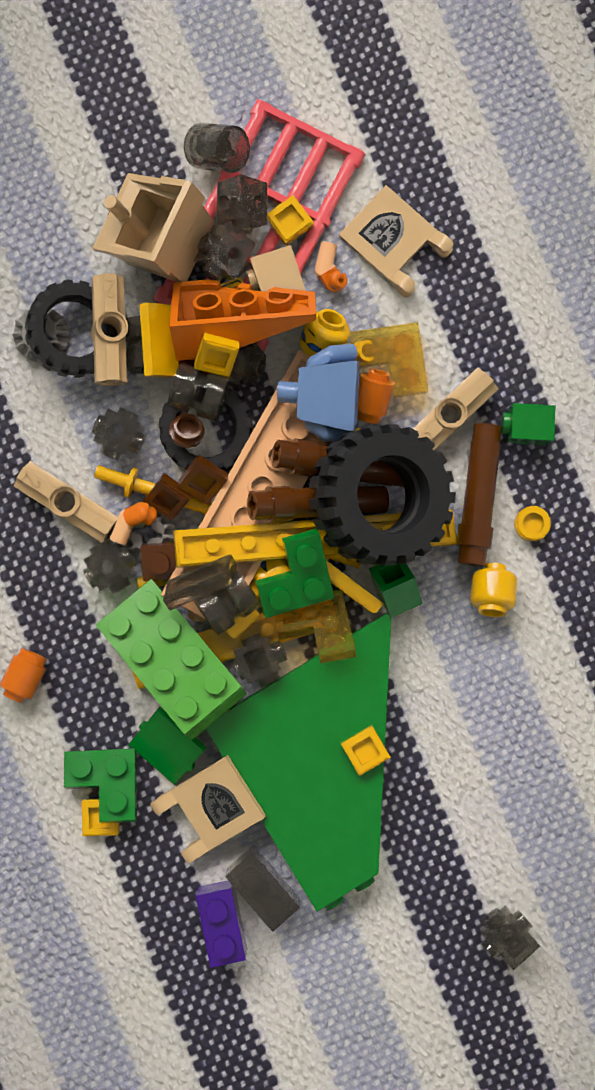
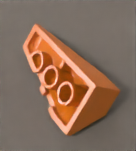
[169,279,317,361]

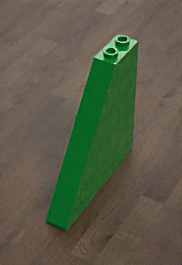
[206,613,391,912]

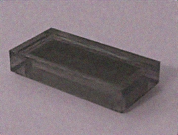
[163,554,237,611]

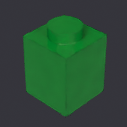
[501,403,556,445]
[369,563,423,618]

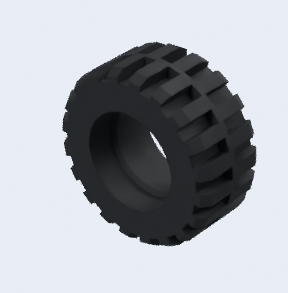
[309,424,456,565]

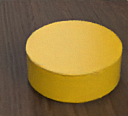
[514,506,551,541]

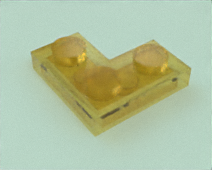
[349,322,429,398]
[274,590,356,664]

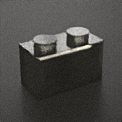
[225,845,300,932]

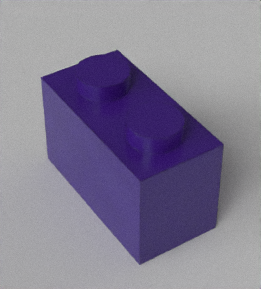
[196,879,248,968]

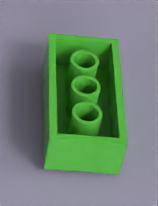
[96,579,247,741]

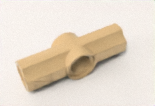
[90,273,128,386]
[413,367,499,451]
[14,461,118,544]

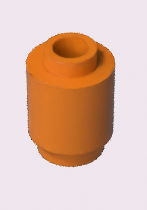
[357,369,395,424]
[0,647,47,703]

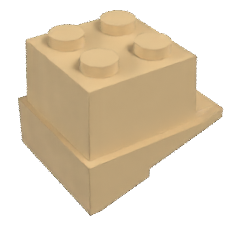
[92,173,214,282]

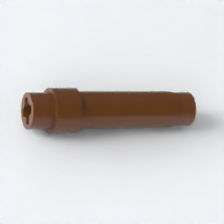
[456,423,502,567]
[272,438,404,487]
[247,485,389,523]

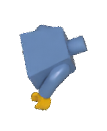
[277,340,374,444]

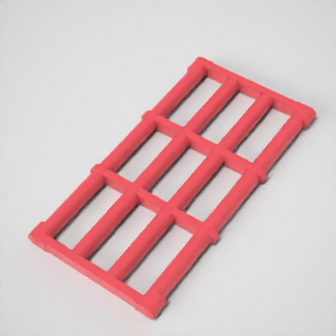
[152,99,366,356]

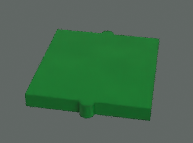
[128,707,207,785]

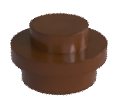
[169,413,205,448]

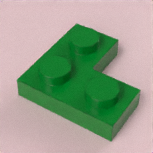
[255,529,334,618]
[64,748,137,824]

